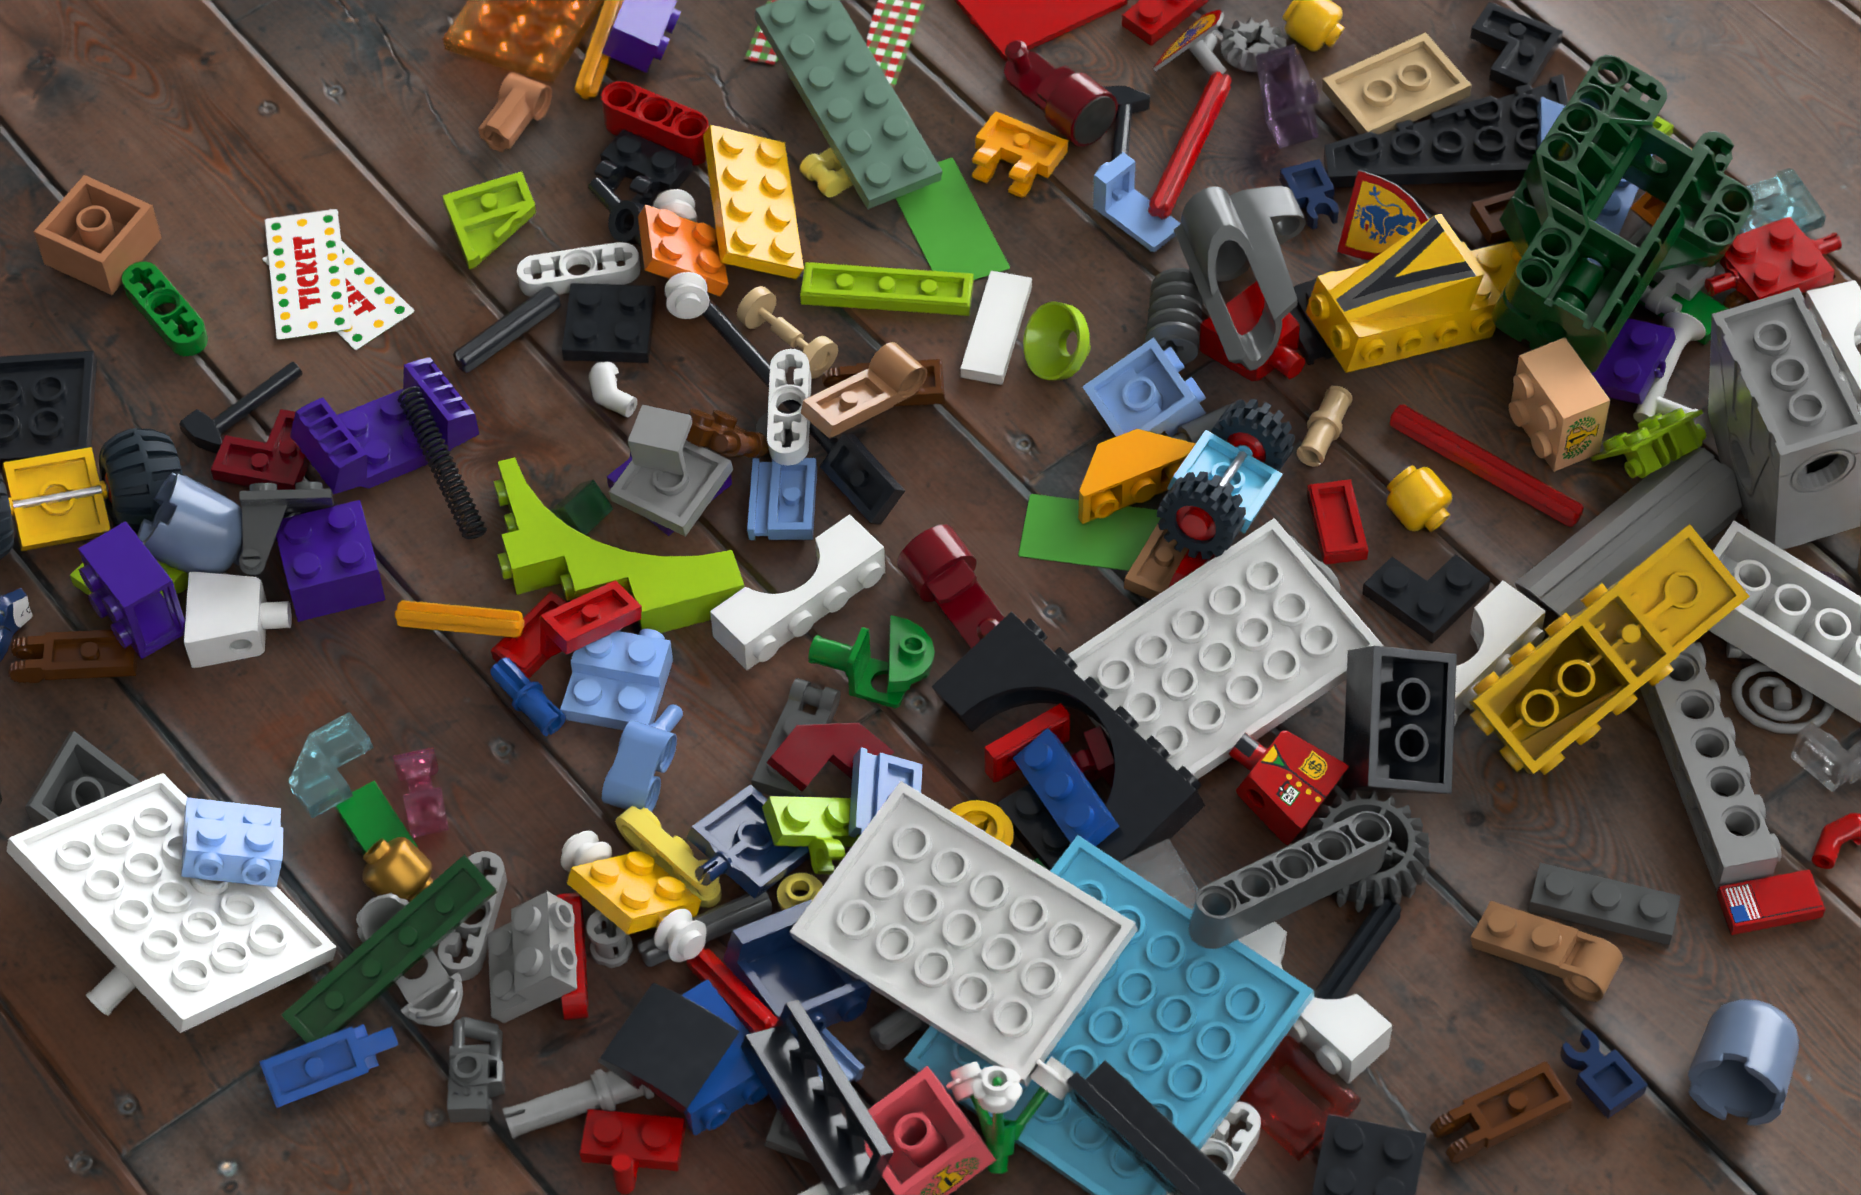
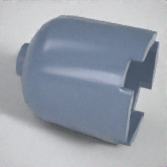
[137,472,243,574]
[1688,999,1800,1126]

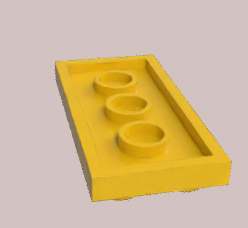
[703,125,804,279]

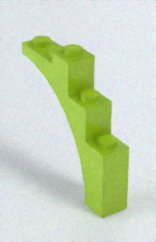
[493,457,745,633]

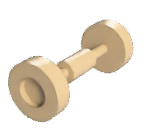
[737,286,838,379]

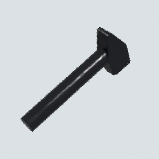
[1103,86,1150,161]
[179,361,303,454]

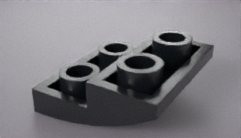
[598,983,740,1113]

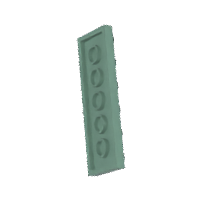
[754,0,943,210]

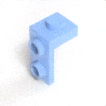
[1093,152,1181,252]

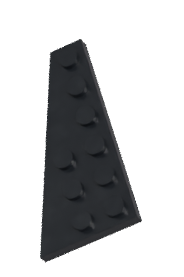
[1324,74,1568,187]

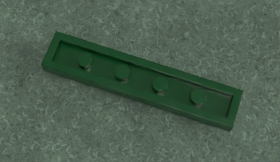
[281,854,497,1043]

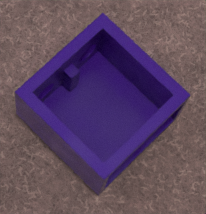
[276,500,386,622]
[78,521,185,659]

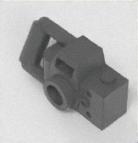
[447,1016,506,1123]

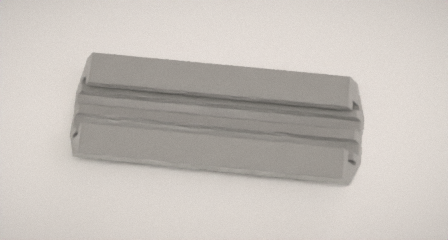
[1515,448,1742,617]

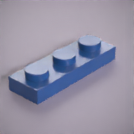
[1013,728,1119,847]

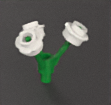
[946,1056,1074,1174]

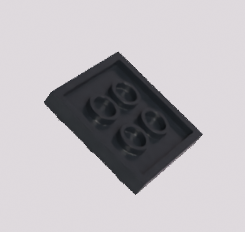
[0,350,97,470]

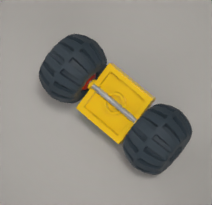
[0,428,183,560]

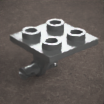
[239,482,334,576]

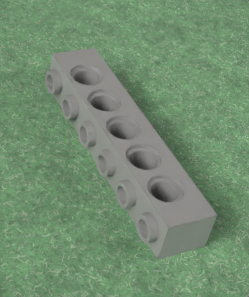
[1640,642,1781,891]

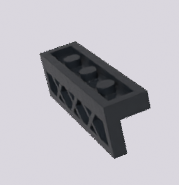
[740,1000,893,1195]
[1066,1060,1246,1195]

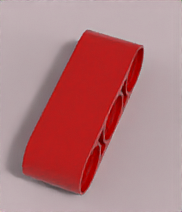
[601,81,709,166]

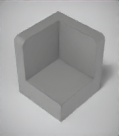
[628,405,692,475]

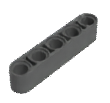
[1188,811,1392,949]

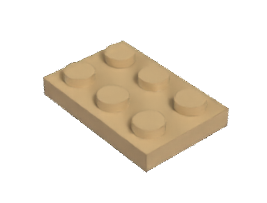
[1322,33,1471,135]

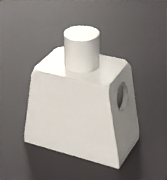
[184,572,292,668]

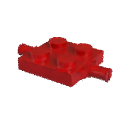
[1705,216,1842,302]

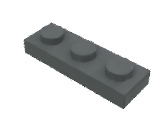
[1529,863,1681,945]

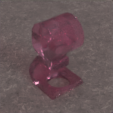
[393,747,449,838]

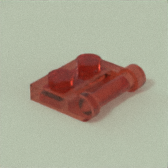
[1237,1034,1361,1161]

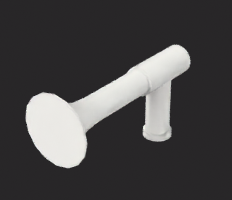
[1633,312,1706,423]

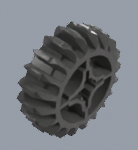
[1303,790,1431,913]

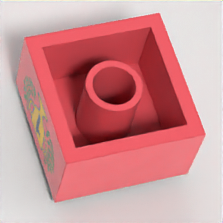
[865,1066,996,1195]

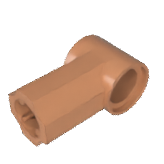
[478,72,552,153]

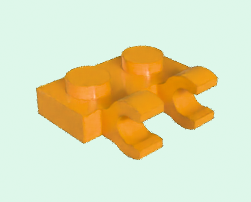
[972,111,1068,198]

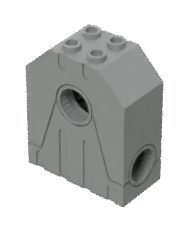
[1708,288,1861,550]

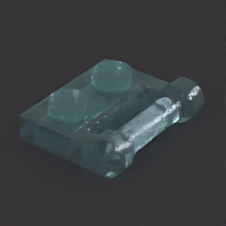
[1737,168,1826,235]

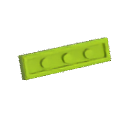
[800,262,974,316]

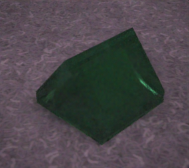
[551,479,613,535]

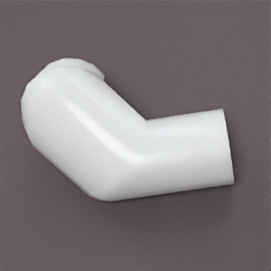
[589,361,637,417]

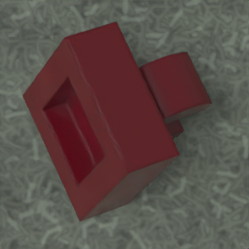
[1071,725,1115,788]

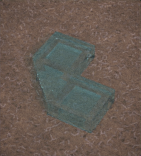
[288,712,373,818]

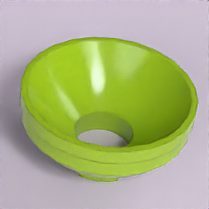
[1023,301,1091,381]

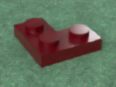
[211,409,310,490]

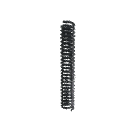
[397,386,487,539]

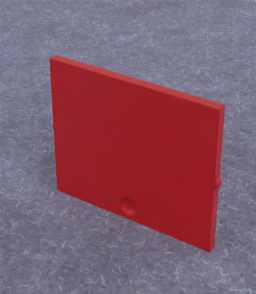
[954,0,1128,61]

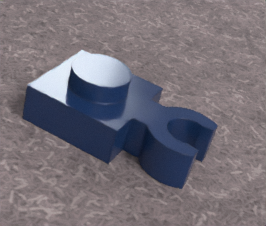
[1279,159,1339,230]
[1560,1029,1648,1119]

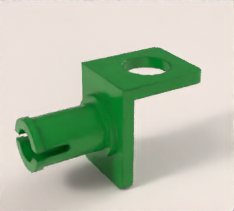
[808,627,906,708]

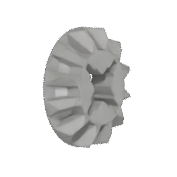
[1221,17,1286,72]

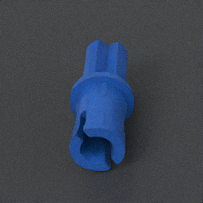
[490,657,566,736]

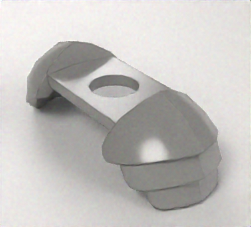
[356,893,463,1027]

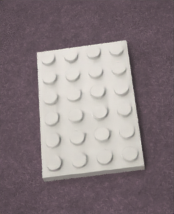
[1068,518,1384,780]
[6,773,336,1033]
[790,781,1137,1086]

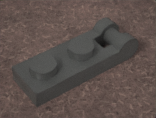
[751,678,841,797]

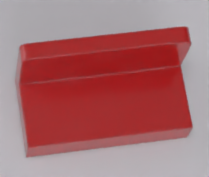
[540,580,642,658]

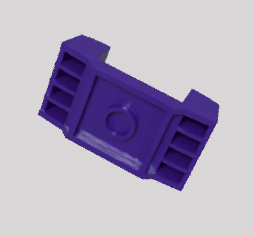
[290,357,479,494]

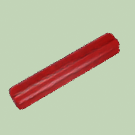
[686,948,778,1033]

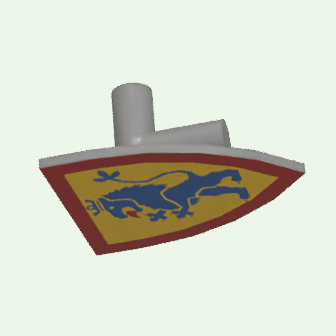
[1153,9,1226,76]
[1337,170,1429,260]

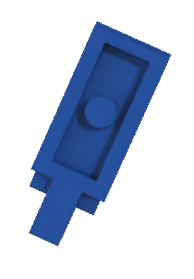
[259,1024,399,1108]

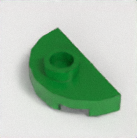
[887,615,935,692]

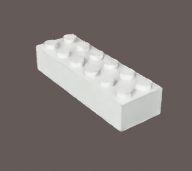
[1709,521,1861,723]

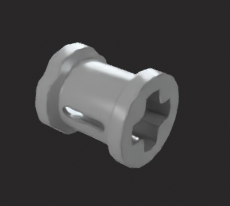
[586,910,633,968]

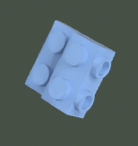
[1082,337,1206,437]
[560,629,673,730]
[181,798,283,887]

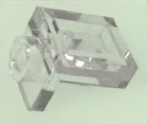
[1791,721,1861,792]

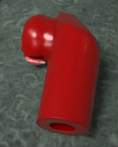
[1811,812,1861,869]

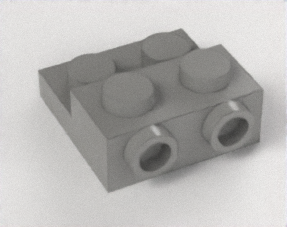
[488,891,577,1023]

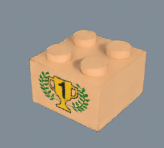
[1509,337,1610,472]

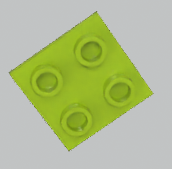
[1591,408,1706,478]

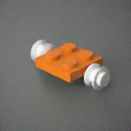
[638,189,728,319]

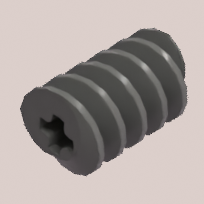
[1145,268,1203,365]

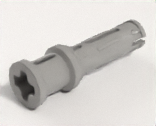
[503,1069,655,1139]

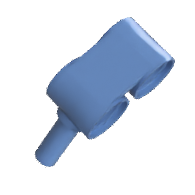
[602,704,683,812]

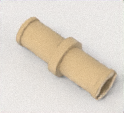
[1297,386,1353,467]

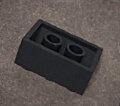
[1342,646,1457,794]

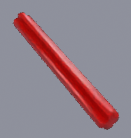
[1148,71,1232,220]
[1390,404,1584,527]

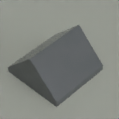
[25,731,141,828]

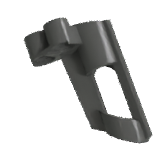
[1174,186,1307,371]

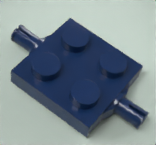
[686,784,811,899]

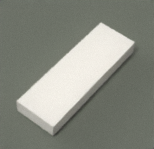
[961,271,1032,385]

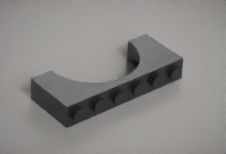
[932,611,1205,872]

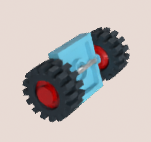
[1157,399,1295,559]

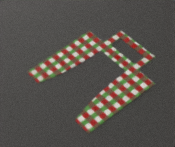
[744,0,927,88]

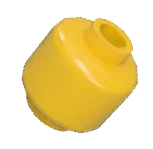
[1282,0,1345,52]
[1386,465,1453,532]

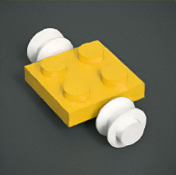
[561,831,707,962]

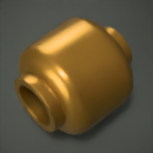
[362,837,433,902]

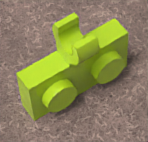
[762,796,860,874]

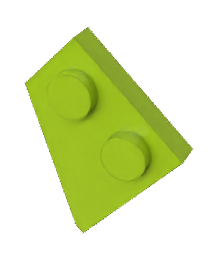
[442,171,536,269]

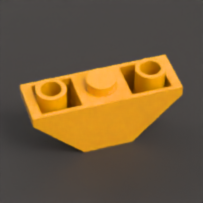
[1078,429,1195,524]

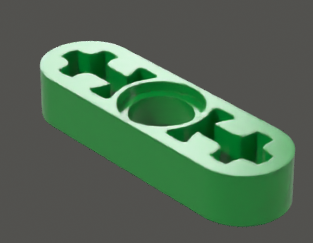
[122,262,208,356]

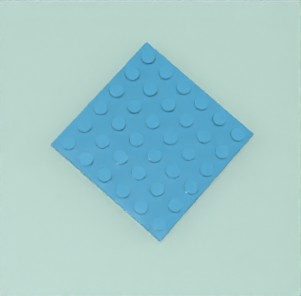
[904,835,1314,1195]

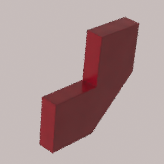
[766,723,894,792]

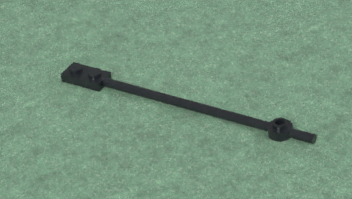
[588,177,905,524]

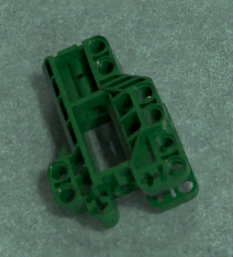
[1492,55,1755,373]

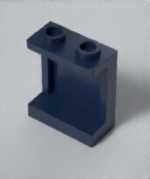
[723,899,872,1040]

